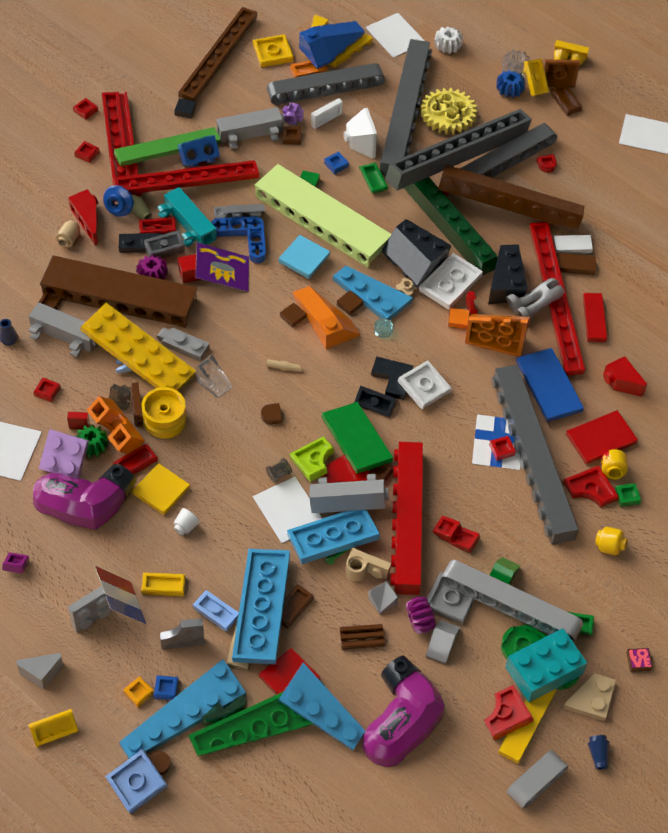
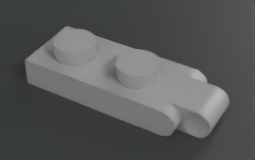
[157,328,210,361]

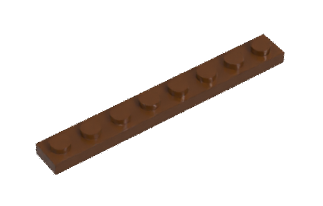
[178,7,257,101]

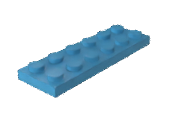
[232,549,291,664]

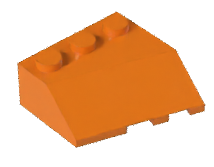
[465,314,530,357]

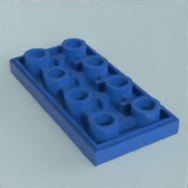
[516,348,584,422]

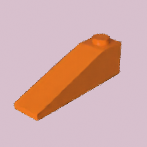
[293,286,360,349]

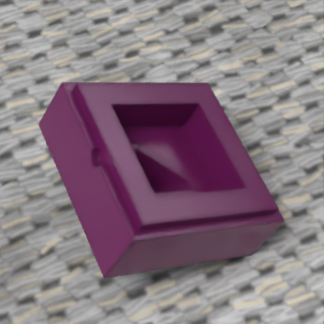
[2,552,29,574]

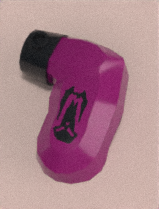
[33,464,136,530]
[362,655,445,767]

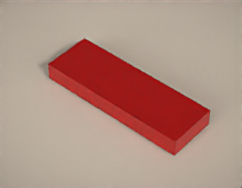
[583,293,607,342]

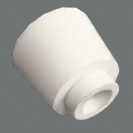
[173,508,200,536]

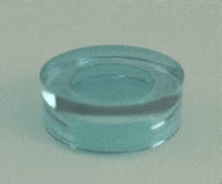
[374,318,393,338]

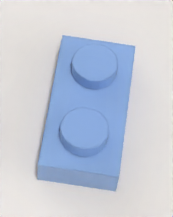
[193,590,239,632]

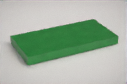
[321,402,393,474]

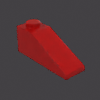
[68,189,98,246]

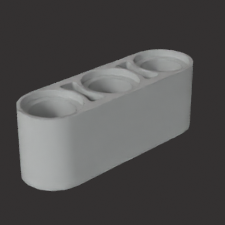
[507,750,568,809]

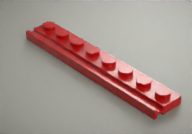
[102,92,141,202]

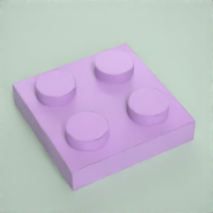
[39,429,89,479]

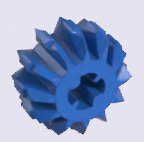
[496,70,526,98]

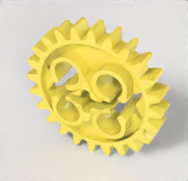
[420,88,477,134]

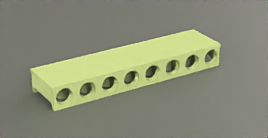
[255,164,391,268]

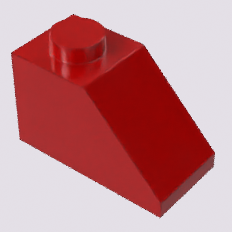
[603,356,647,397]

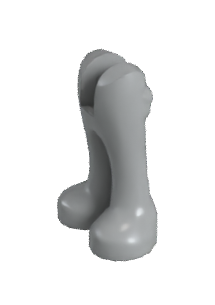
[506,278,565,321]

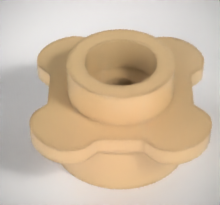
[396,277,418,296]

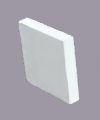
[398,361,452,409]

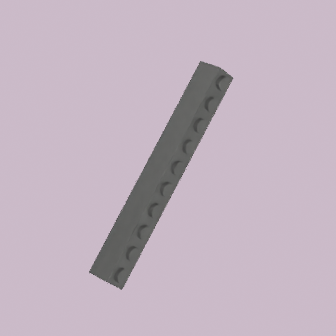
[380,39,432,176]
[385,109,532,191]
[491,365,578,545]

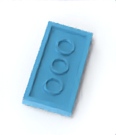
[287,510,380,564]

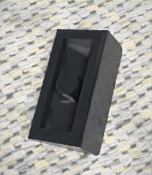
[354,385,398,417]

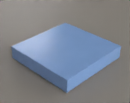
[105,749,168,814]

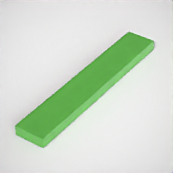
[114,127,221,166]

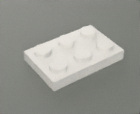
[419,253,483,310]

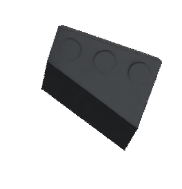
[382,219,451,288]

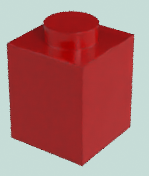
[178,254,202,284]

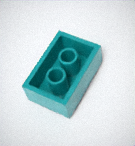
[505,628,587,703]

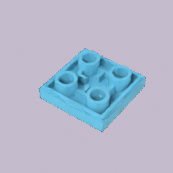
[279,235,330,279]

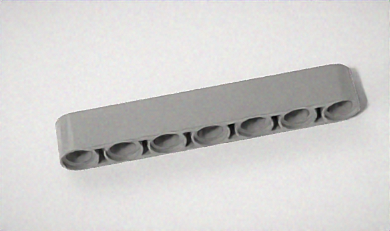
[441,560,583,643]

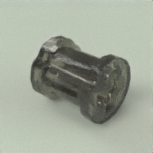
[266,457,292,483]

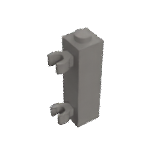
[216,107,285,149]
[29,302,99,357]
[309,474,389,513]

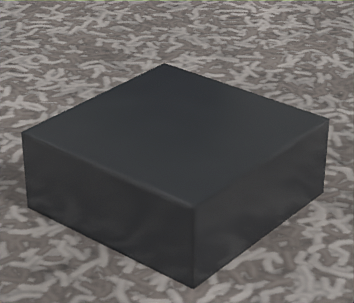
[174,98,196,119]

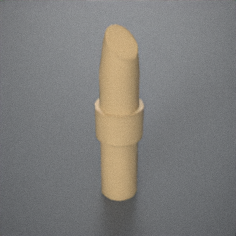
[266,359,303,372]

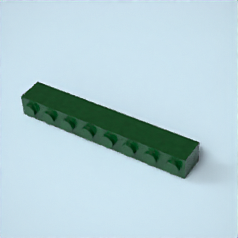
[404,177,498,276]

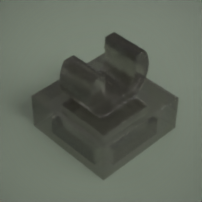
[109,384,131,411]

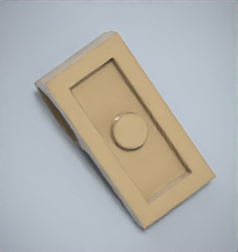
[346,548,391,582]

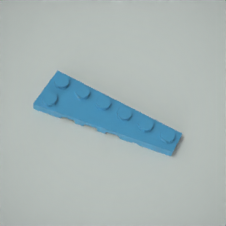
[119,659,246,759]

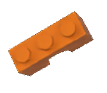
[87,396,145,454]

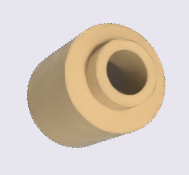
[56,220,80,248]

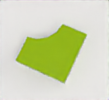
[289,436,335,482]

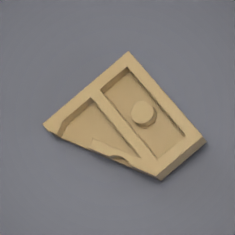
[563,673,616,722]

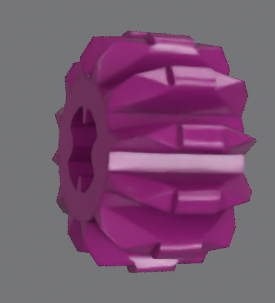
[136,254,168,280]
[406,597,436,634]

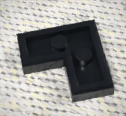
[371,356,414,400]

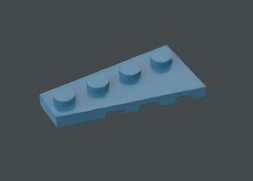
[278,663,365,751]

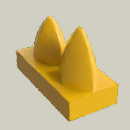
[554,40,589,65]
[523,58,549,96]

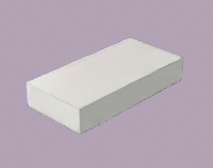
[311,98,343,129]
[553,235,593,254]

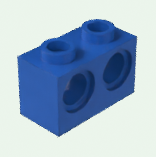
[177,135,220,168]

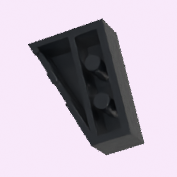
[488,244,528,304]

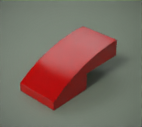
[432,515,480,554]

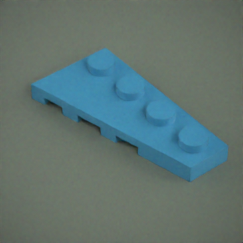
[333,266,413,323]

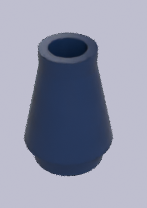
[0,319,18,346]
[587,735,610,770]

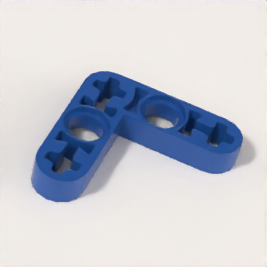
[211,216,266,263]

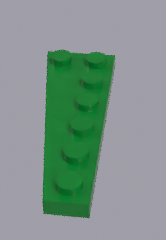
[188,691,313,757]

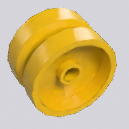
[141,387,187,439]

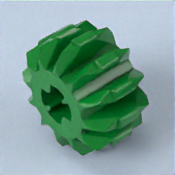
[75,424,109,459]

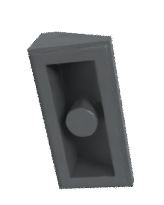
[144,230,185,258]

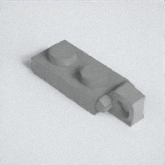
[214,204,265,219]

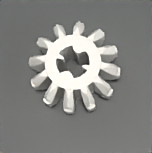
[434,26,463,54]

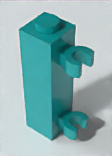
[157,187,217,247]

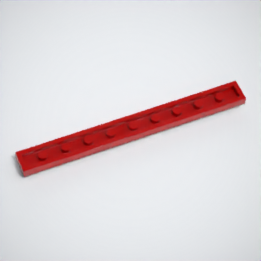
[529,222,585,376]

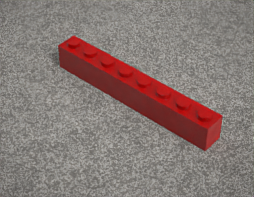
[390,441,423,595]

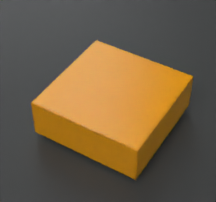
[123,676,154,707]

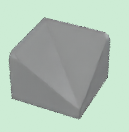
[368,581,398,614]

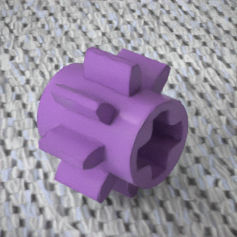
[282,103,304,125]

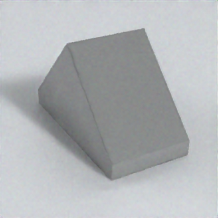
[425,620,460,665]
[16,653,63,689]

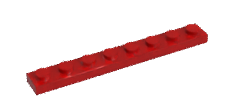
[114,160,259,194]

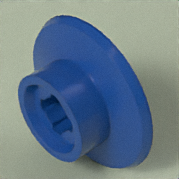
[103,185,134,217]

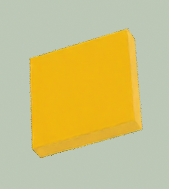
[252,34,294,68]
[132,463,190,516]

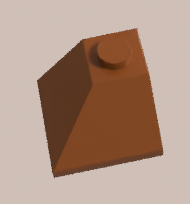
[542,59,580,88]

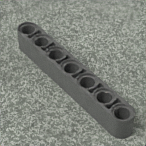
[266,63,385,105]
[460,123,558,178]

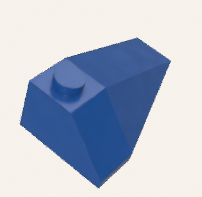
[299,21,365,69]

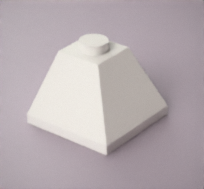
[344,108,377,158]

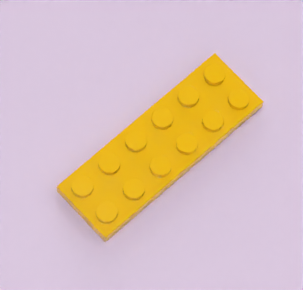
[80,303,196,392]

